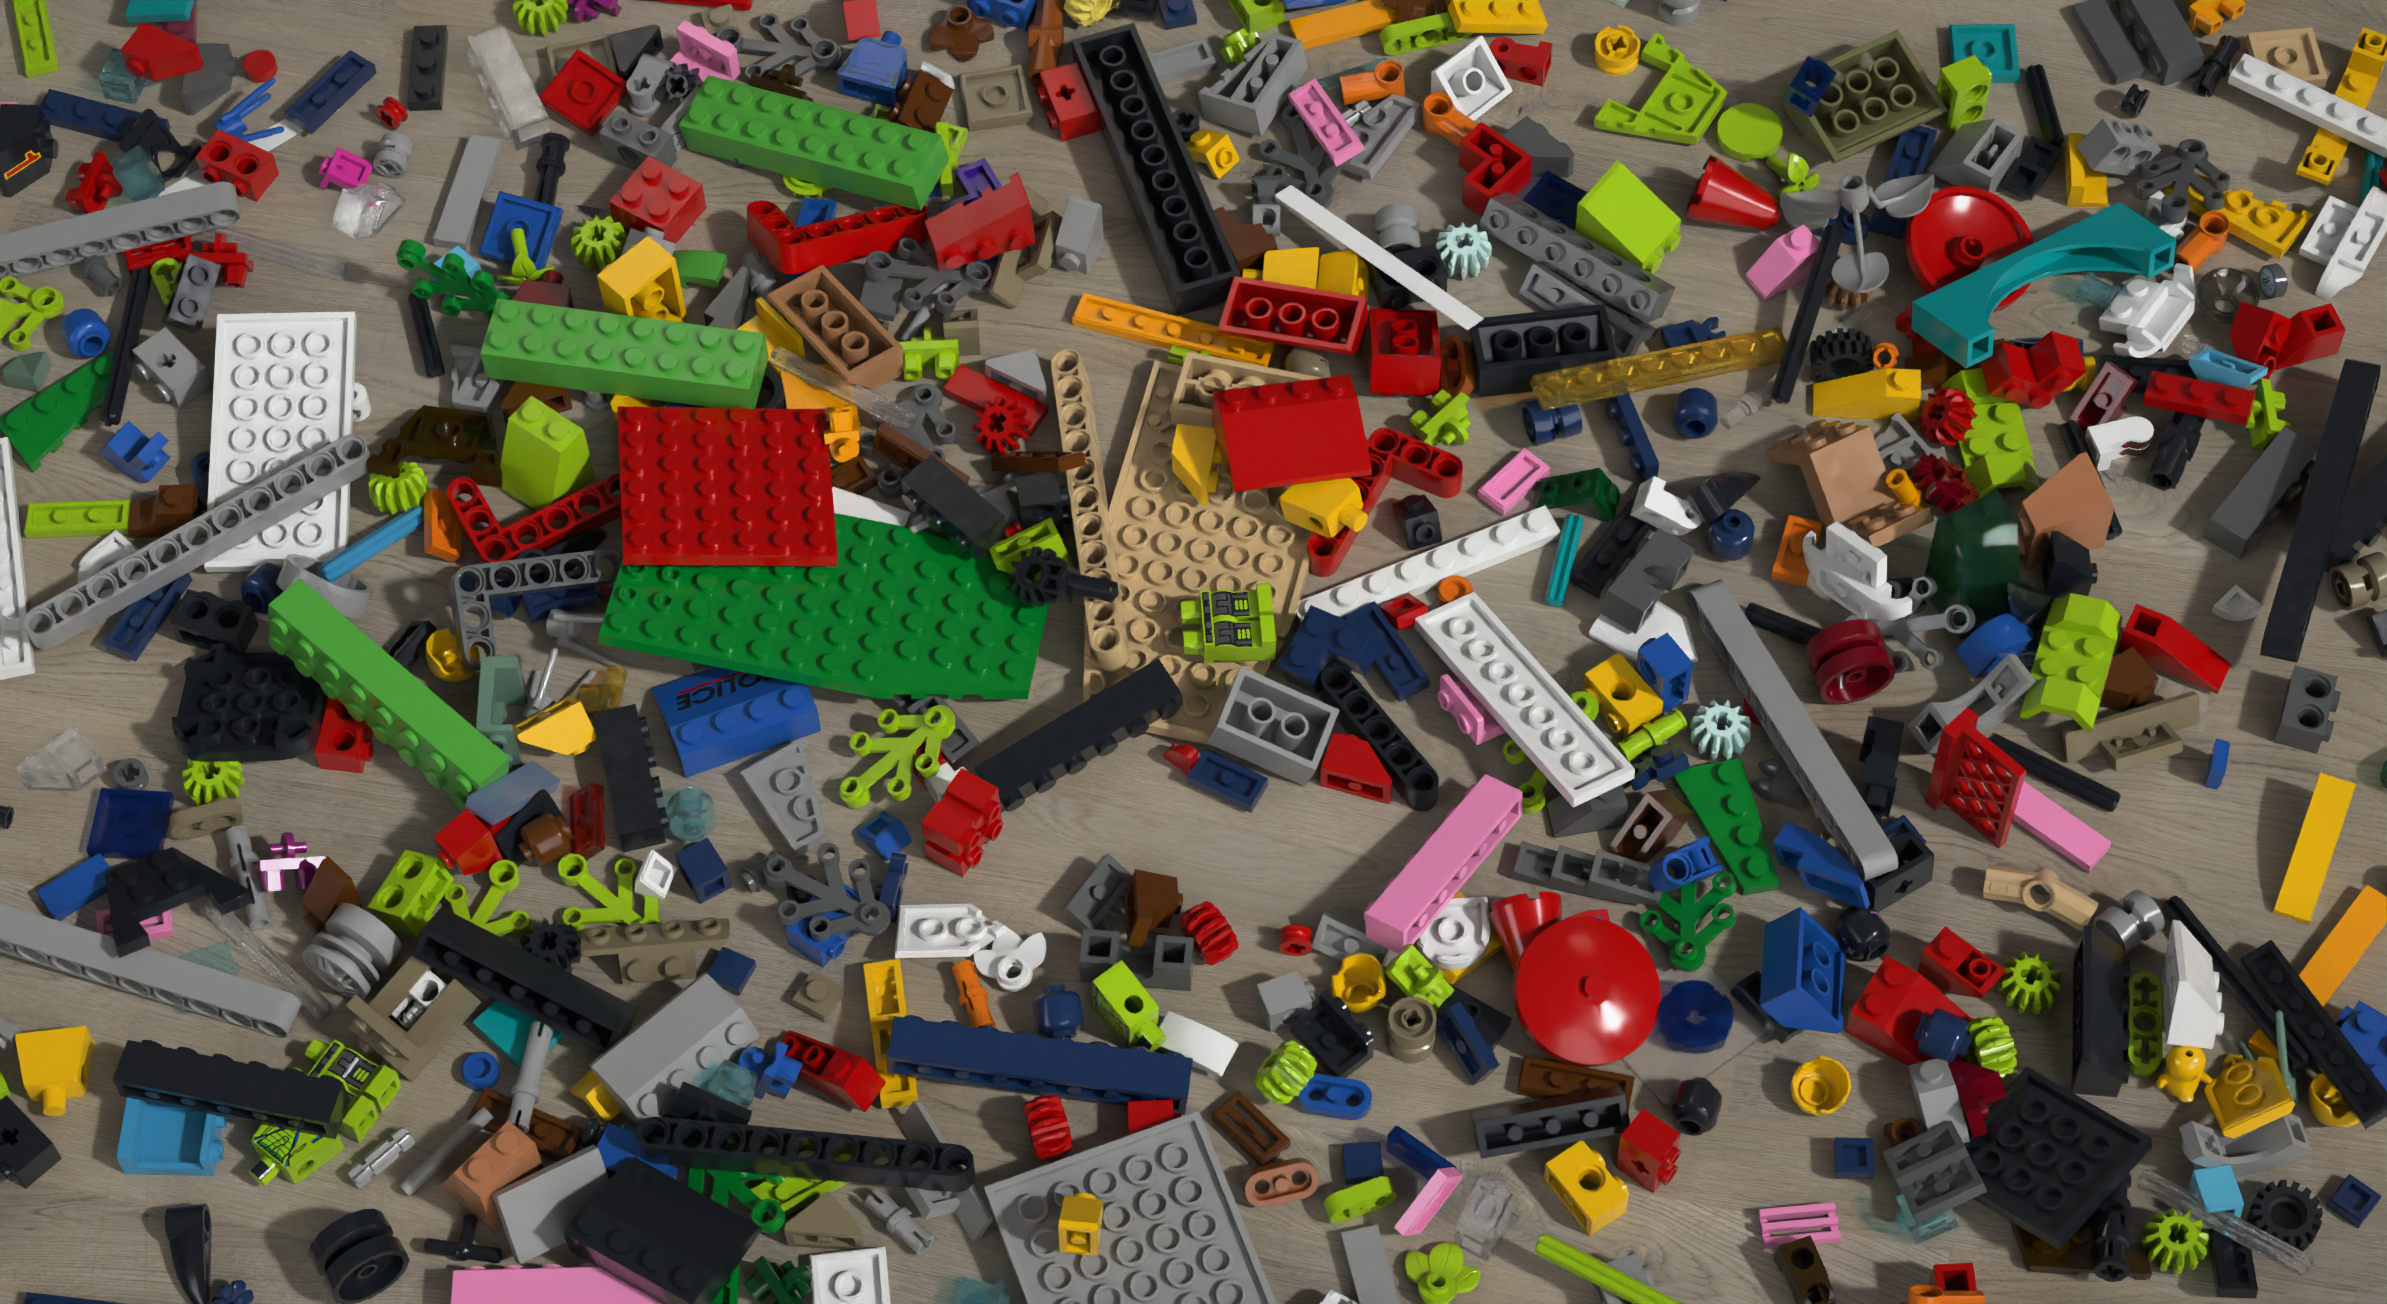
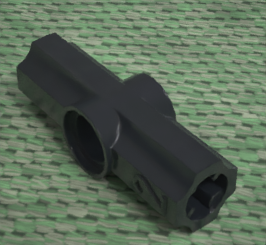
[2147,411,2206,491]

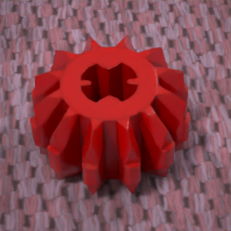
[1916,387,1978,447]
[971,396,1032,455]
[1180,901,1238,966]
[1023,1094,1073,1160]

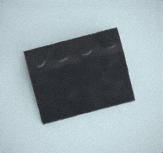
[563,1157,762,1304]

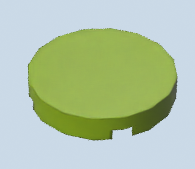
[1717,103,1783,162]

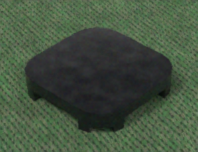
[172,643,328,762]

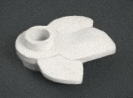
[974,928,1047,992]

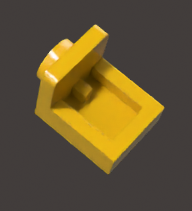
[1186,129,1240,179]

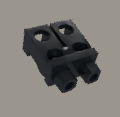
[1857,716,1904,825]

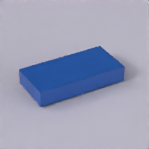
[36,853,113,921]

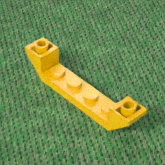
[2296,27,2387,186]

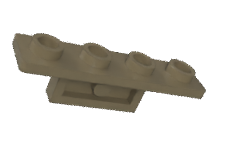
[989,185,1063,309]
[2062,691,2200,772]
[580,917,730,984]

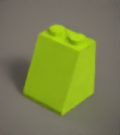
[1575,160,1682,274]
[498,395,595,512]

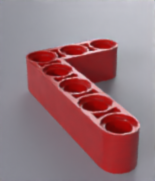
[747,200,928,274]
[1307,428,1463,577]
[447,473,621,573]

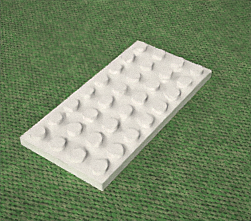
[204,311,357,572]

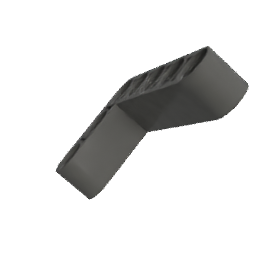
[448,549,623,672]

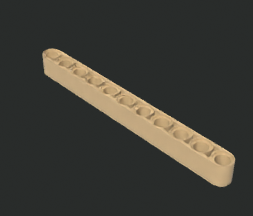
[1051,349,1130,671]

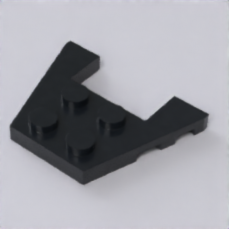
[105,847,252,958]

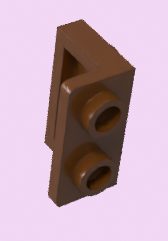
[886,69,953,133]

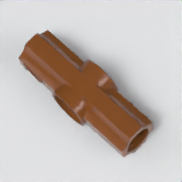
[1027,0,1065,87]

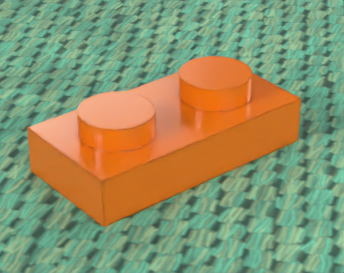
[424,487,461,563]
[1771,515,1823,587]

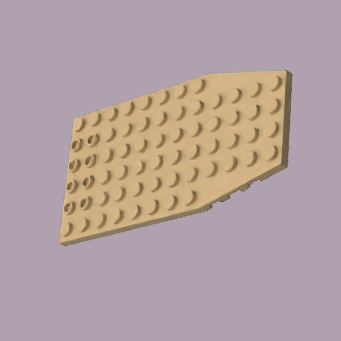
[1083,351,1321,746]

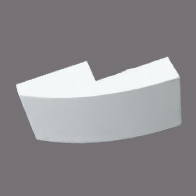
[1157,1011,1239,1077]

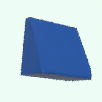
[856,811,912,861]

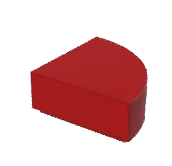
[1163,743,1199,775]

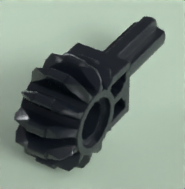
[1007,546,1119,607]

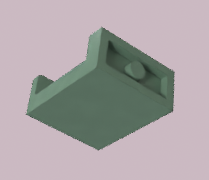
[476,656,528,768]

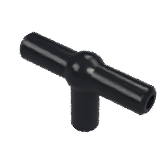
[424,1214,502,1263]

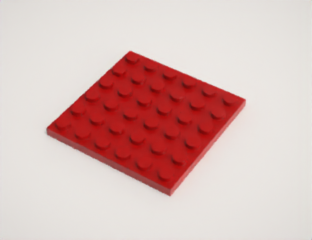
[617,406,838,566]

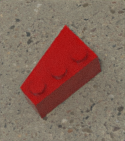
[925,172,1036,272]

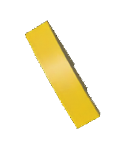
[2273,772,2356,925]
[863,959,919,1109]

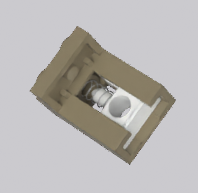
[346,954,481,1081]

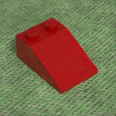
[1369,308,1441,397]
[1845,955,1973,1066]

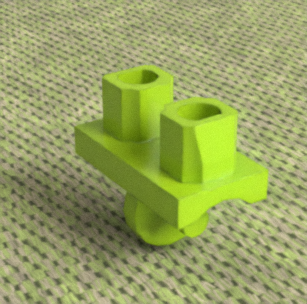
[899,327,960,381]
[2245,378,2291,450]
[1409,389,1471,446]
[1384,944,1455,1014]

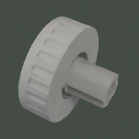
[276,554,373,619]

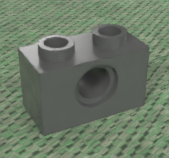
[599,110,677,171]

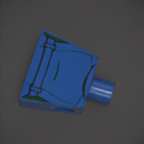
[837,31,908,107]

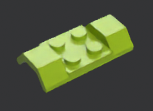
[1941,368,2040,500]
[2020,593,2123,732]

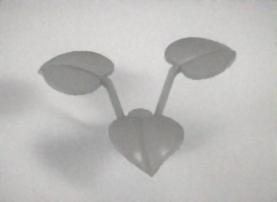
[1779,172,1935,293]

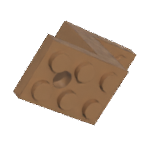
[1766,419,1934,547]

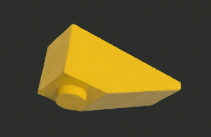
[1813,368,1921,422]

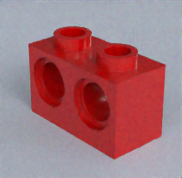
[196,129,279,202]
[314,698,374,773]

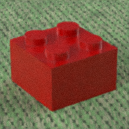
[609,156,707,244]

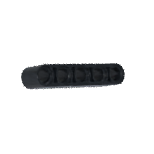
[1321,665,1439,811]

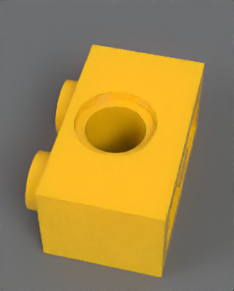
[1583,652,1663,739]
[1544,1140,1629,1236]

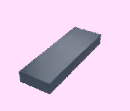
[465,761,560,825]

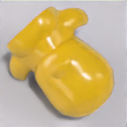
[2156,1045,2212,1103]

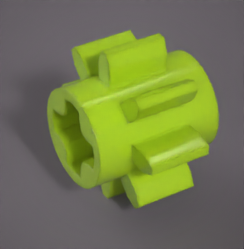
[1220,27,1261,66]

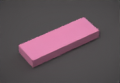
[1287,78,1365,167]
[2013,782,2112,873]

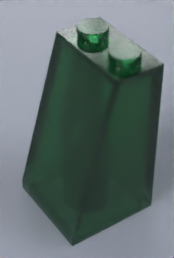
[1921,490,2020,641]

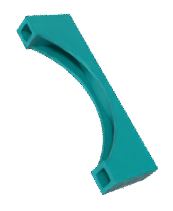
[1911,202,2176,368]

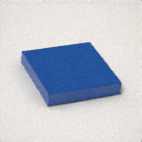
[478,191,564,270]

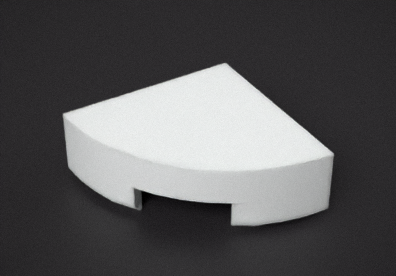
[2212,585,2264,621]

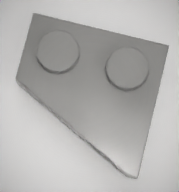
[451,344,505,413]
[1875,412,1937,477]

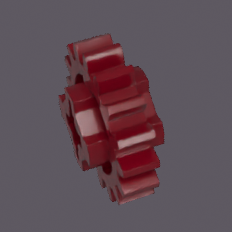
[1910,453,1981,520]

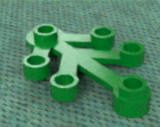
[396,239,512,319]
[1639,844,1737,972]
[684,1140,787,1233]

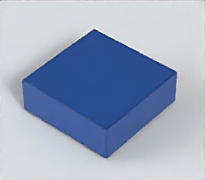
[2205,739,2230,790]

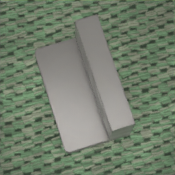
[1312,905,1390,969]

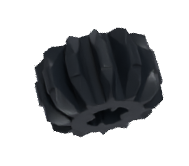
[520,917,581,974]

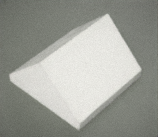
[1431,35,1513,121]

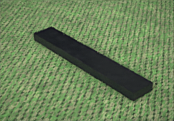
[2240,940,2387,1130]

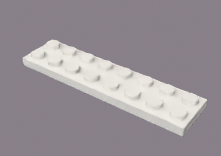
[1414,592,1635,808]

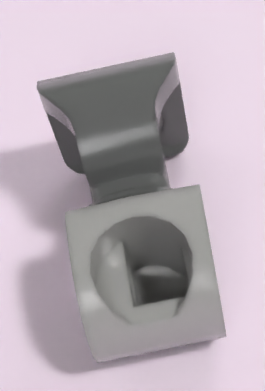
[1251,176,1282,236]

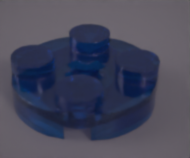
[1657,980,1734,1054]

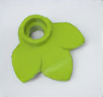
[1405,1241,1481,1304]

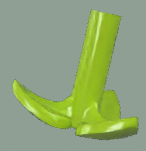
[1766,152,1820,206]
[497,228,554,285]

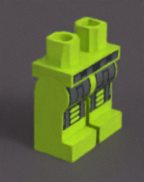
[1180,583,1276,663]
[294,1039,402,1143]

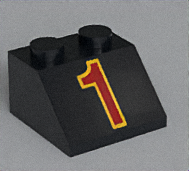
[0,104,58,197]

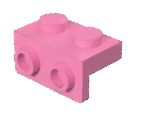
[670,20,740,81]
[1437,674,1506,745]

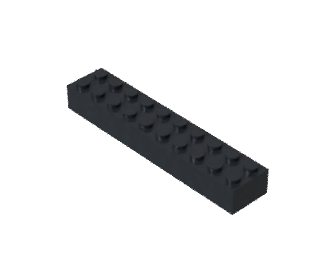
[1072,23,1241,316]

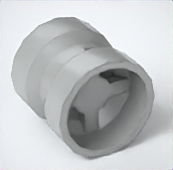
[373,132,414,179]

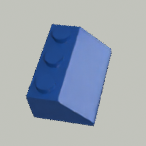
[1759,907,1846,1034]

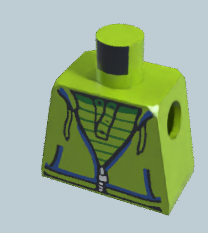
[1092,960,1167,1052]
[248,1125,344,1187]

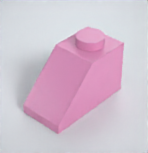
[1745,224,1820,301]

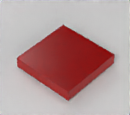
[538,49,628,137]

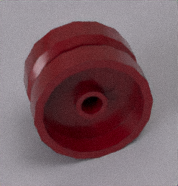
[1804,619,1896,704]

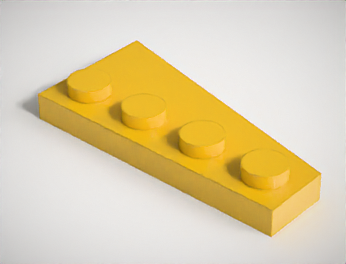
[2163,173,2314,260]

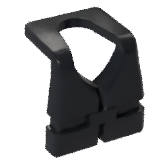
[118,109,201,181]

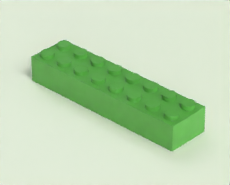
[679,75,949,211]
[480,298,769,410]
[268,579,510,811]

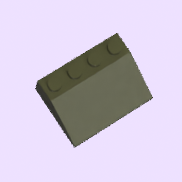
[1777,30,1948,164]

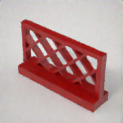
[1925,707,2027,849]

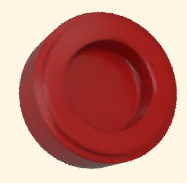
[243,50,278,82]

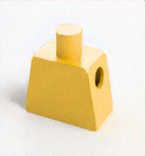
[1242,247,1319,289]
[1279,478,1368,538]
[15,1026,95,1117]

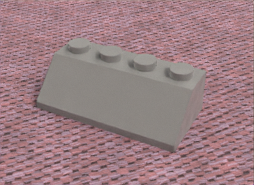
[588,972,761,1127]

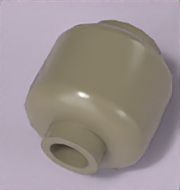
[1284,346,1331,378]

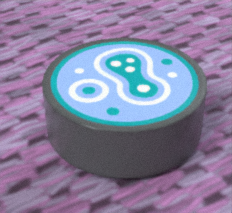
[2259,263,2288,299]

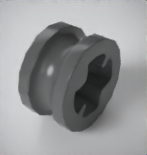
[113,758,149,795]

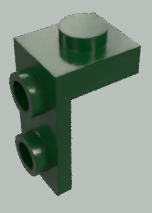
[1534,468,1620,521]

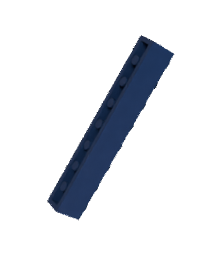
[887,1015,1193,1115]

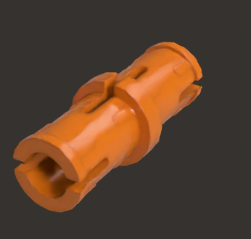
[1872,342,1899,369]
[951,960,996,1028]

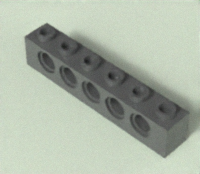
[1478,192,1676,324]

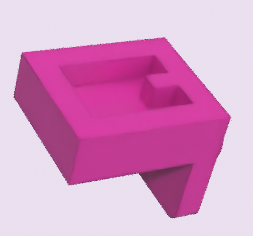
[318,147,373,196]

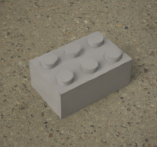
[1207,666,1340,786]

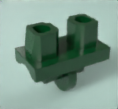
[744,1256,813,1304]

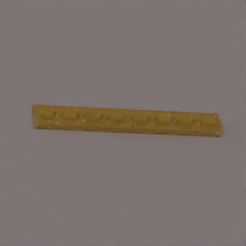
[1530,327,1787,411]

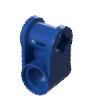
[1648,836,1724,893]

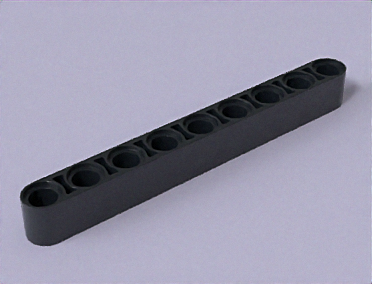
[636,1116,976,1192]

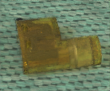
[576,665,628,720]

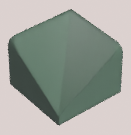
[2,352,51,392]

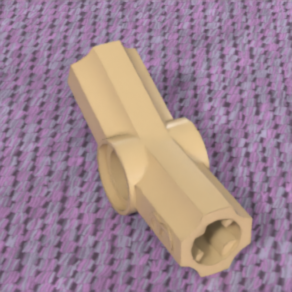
[1983,865,2099,932]

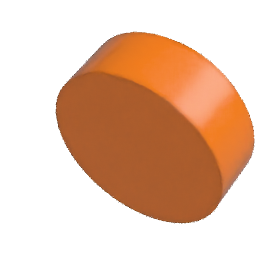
[1437,575,1473,606]

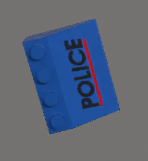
[652,667,821,778]

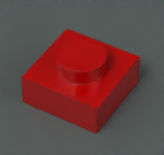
[1379,593,1428,630]

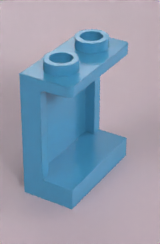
[116,1098,229,1176]

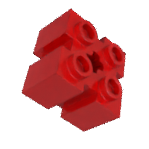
[921,768,1003,878]

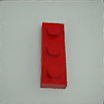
[2143,371,2256,426]

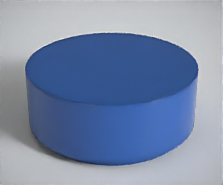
[461,1052,500,1091]

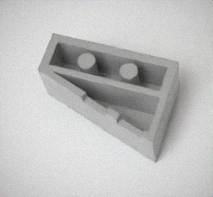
[1198,32,1308,136]

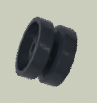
[308,1208,410,1304]

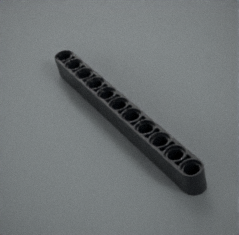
[2260,358,2381,663]

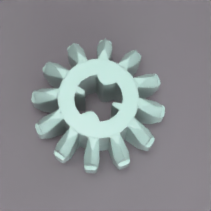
[1436,221,1492,280]
[1690,699,1751,761]

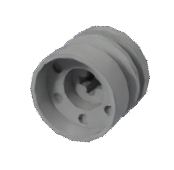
[302,903,403,1000]

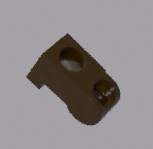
[1773,1235,1836,1304]

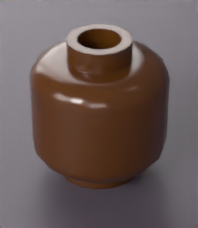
[517,813,574,866]

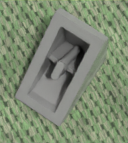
[985,348,1048,405]

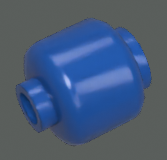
[60,308,111,359]

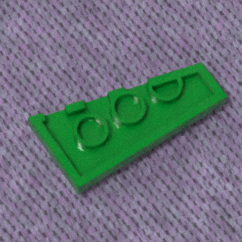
[0,350,132,473]
[1670,758,1780,896]

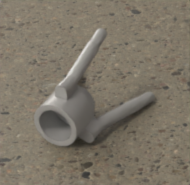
[546,609,622,670]
[522,648,596,721]

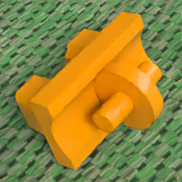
[2186,0,2246,36]
[824,404,861,463]

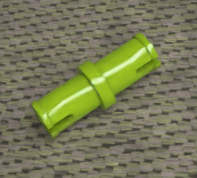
[1615,708,1688,763]

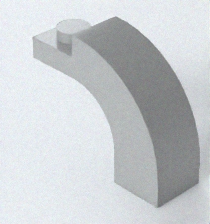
[1907,654,2036,753]
[2179,1113,2312,1177]

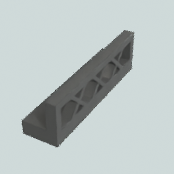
[1518,262,1658,363]

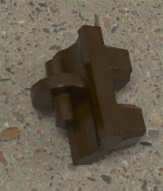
[748,63,814,102]

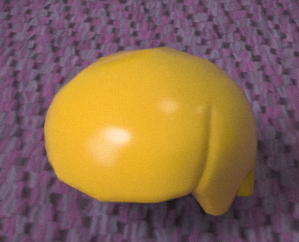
[425,628,480,682]
[1331,952,1387,1014]
[1790,1056,1852,1117]
[2308,1072,2359,1128]

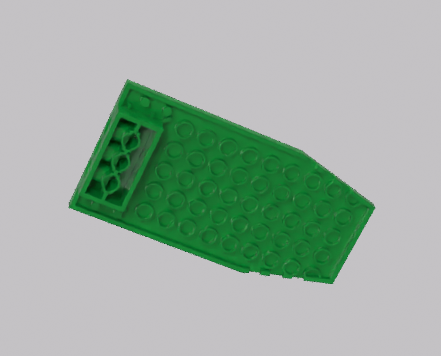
[598,513,1050,699]

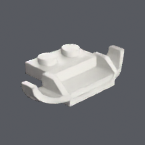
[2299,186,2387,302]
[2098,263,2196,358]
[1802,521,1912,622]

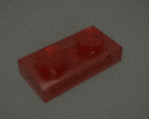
[569,782,606,861]

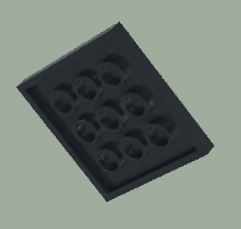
[1964,1067,2152,1250]

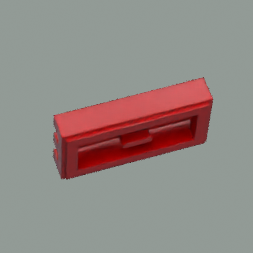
[124,235,194,275]

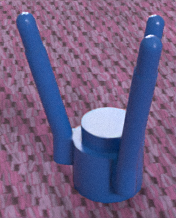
[212,77,284,142]

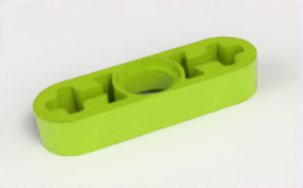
[1379,12,1473,55]
[2125,972,2163,1077]

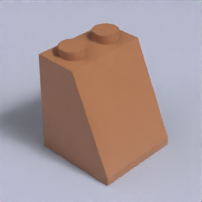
[2010,452,2115,568]
[441,1120,544,1234]

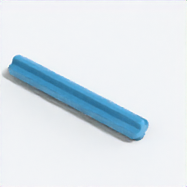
[317,506,424,583]

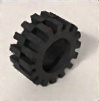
[1809,328,1874,382]
[2247,1180,2323,1256]

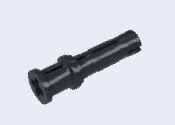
[534,133,570,206]

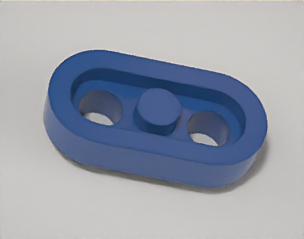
[1297,1074,1372,1120]

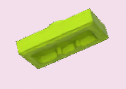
[935,121,958,197]

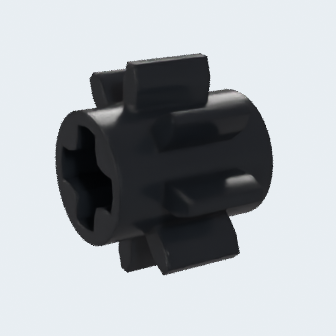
[662,63,704,104]

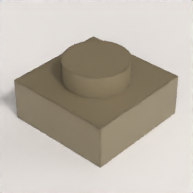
[700,4,739,37]
[792,971,845,1022]

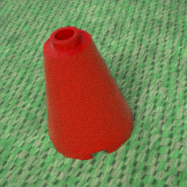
[1684,154,1782,231]
[1488,891,1562,972]

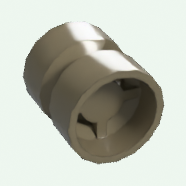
[2329,552,2387,611]
[1387,996,1437,1063]

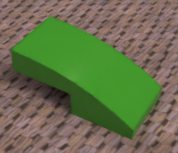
[672,250,728,289]

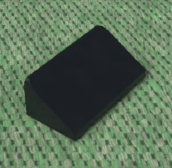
[493,789,565,868]

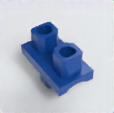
[738,1041,803,1100]

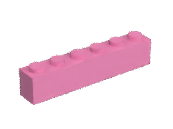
[1363,774,1522,954]
[451,1263,663,1304]

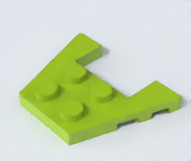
[1594,32,1728,145]

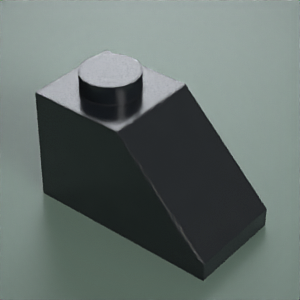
[2041,531,2098,599]

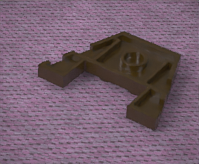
[367,405,503,488]
[2010,1217,2152,1280]

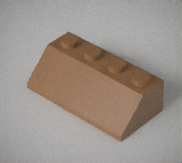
[767,264,903,389]

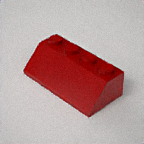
[1218,276,1368,355]

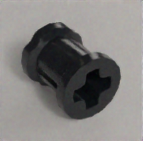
[1120,0,1157,21]

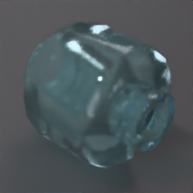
[667,787,716,841]

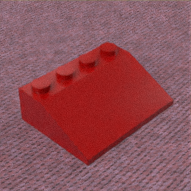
[1212,375,1372,492]

